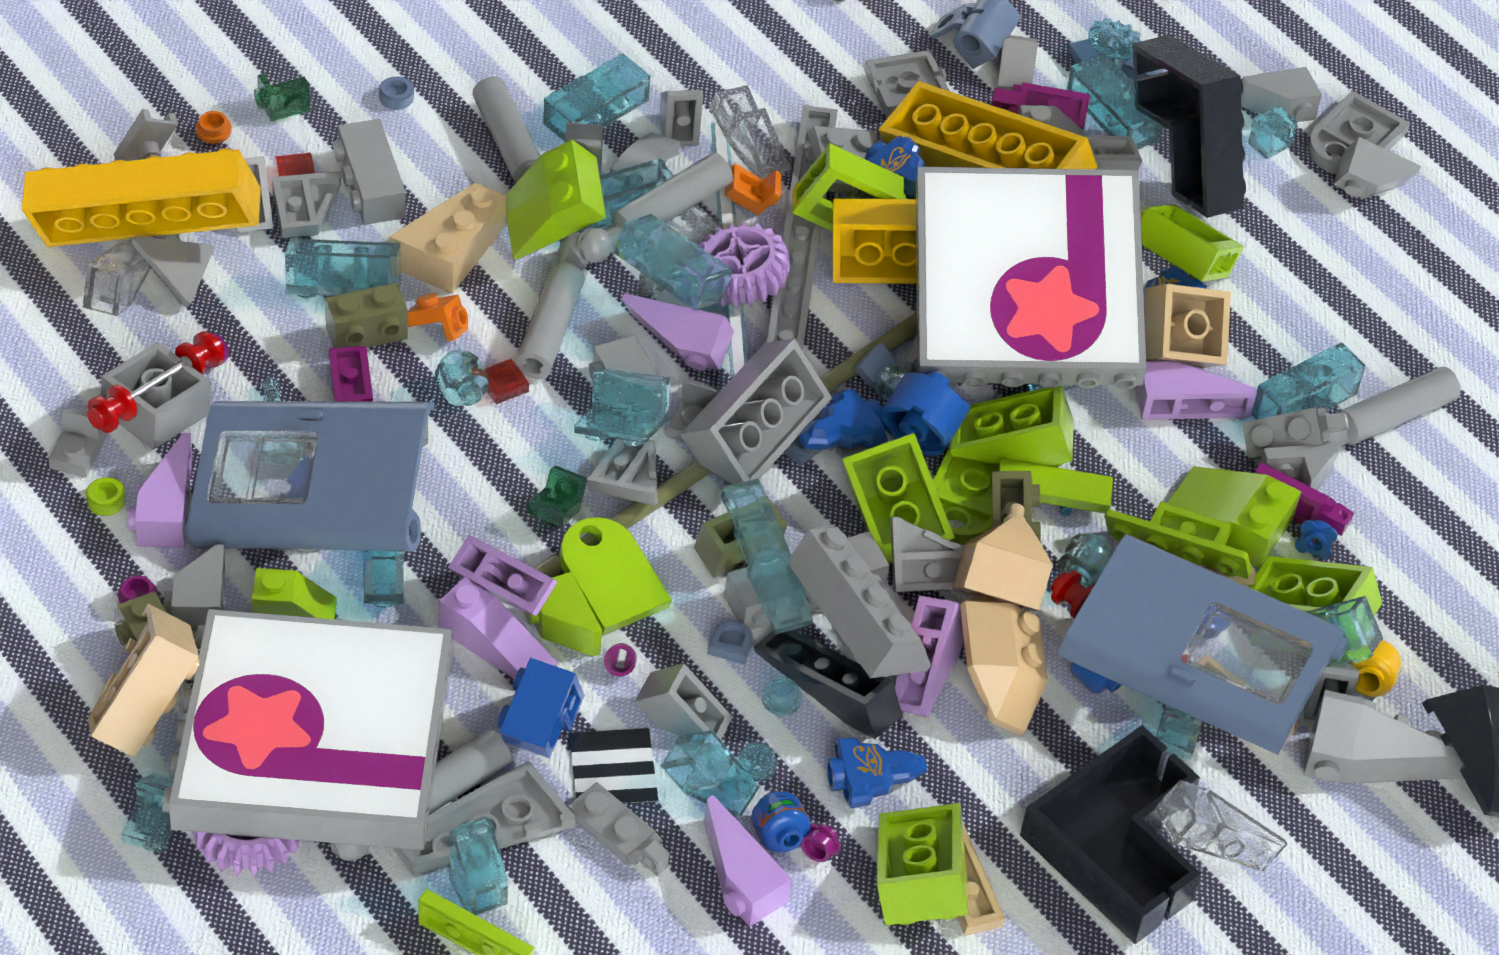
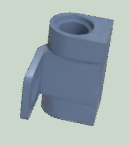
[929,0,1022,69]

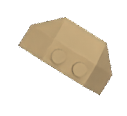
[960,592,1048,736]

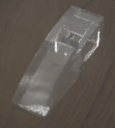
[709,85,791,178]

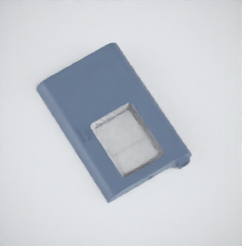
[183,401,435,552]
[1058,534,1349,755]

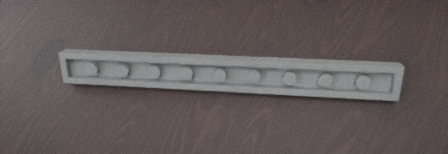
[766,105,838,351]

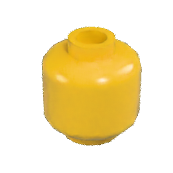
[1348,639,1402,697]

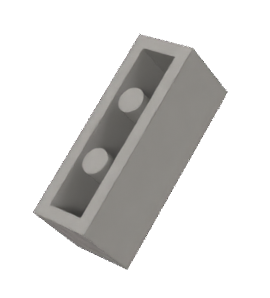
[333,119,406,225]

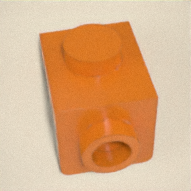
[724,163,782,216]
[408,293,468,342]

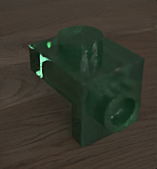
[254,73,311,122]
[527,466,587,527]

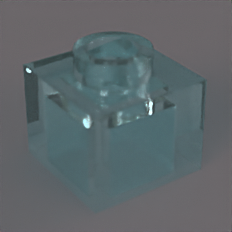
[1248,106,1298,159]

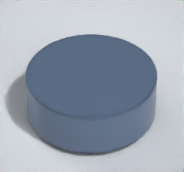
[379,77,414,110]

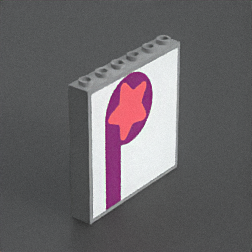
[916,167,1146,389]
[163,609,452,850]

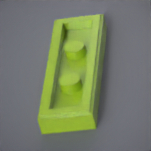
[998,458,1113,514]
[418,889,535,955]

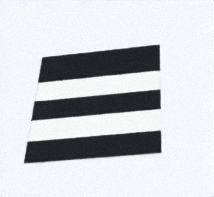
[569,728,659,803]

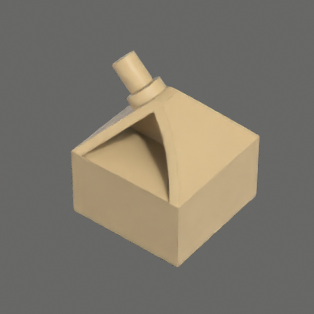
[1144,284,1231,368]
[952,503,1053,611]

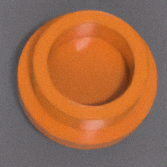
[196,111,232,144]

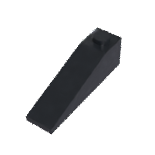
[754,624,902,739]

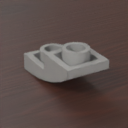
[610,132,680,186]

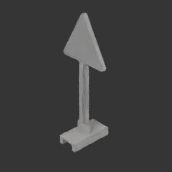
[114,109,214,307]

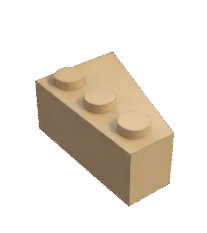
[389,183,507,294]
[88,604,200,757]

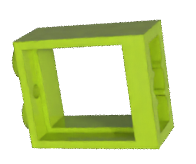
[792,143,906,231]
[1140,204,1245,282]

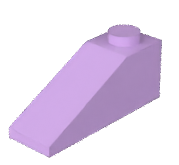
[622,293,734,371]
[1135,361,1257,420]
[128,433,193,547]
[448,535,557,616]
[439,577,557,679]
[894,596,964,717]
[704,795,792,927]

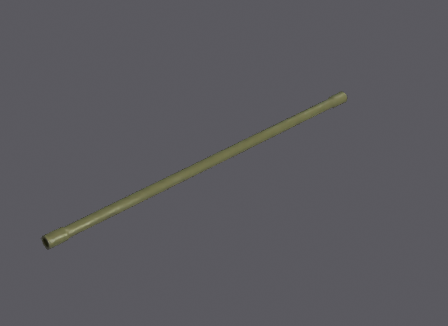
[533,312,917,578]

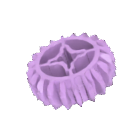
[692,222,790,309]
[192,831,300,877]

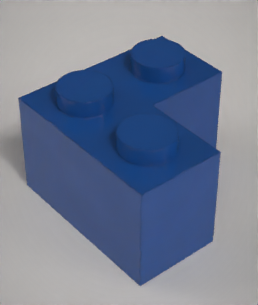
[497,657,585,759]

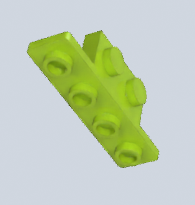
[1104,502,1252,579]

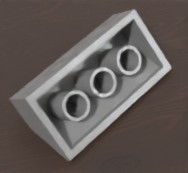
[680,338,832,491]
[787,527,931,678]

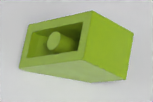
[252,568,337,619]
[524,572,602,656]

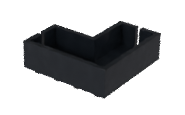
[1132,34,1246,218]
[1020,725,1201,944]

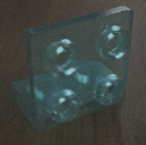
[574,368,670,446]

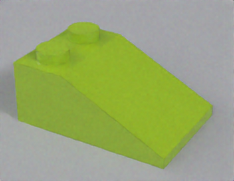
[506,140,606,260]
[950,384,1074,467]
[842,433,955,564]
[1167,466,1301,569]
[1248,556,1382,652]
[877,803,969,925]

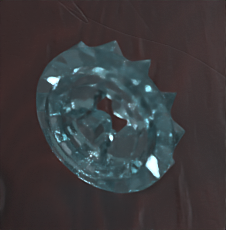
[1088,18,1140,59]

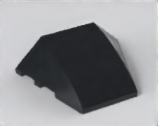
[1422,685,1499,817]

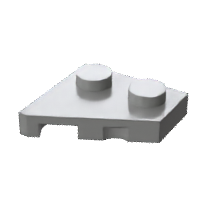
[272,171,341,238]
[890,517,964,592]

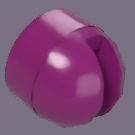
[604,643,637,677]

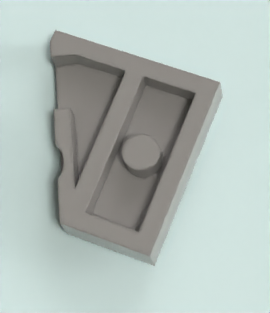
[587,434,658,506]

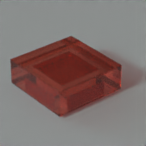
[275,153,315,176]
[478,358,529,405]

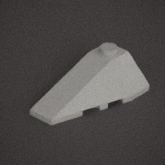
[1304,690,1464,784]

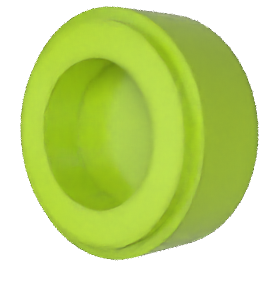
[86,477,126,516]

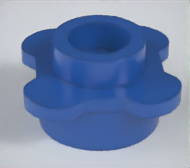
[1295,520,1338,560]

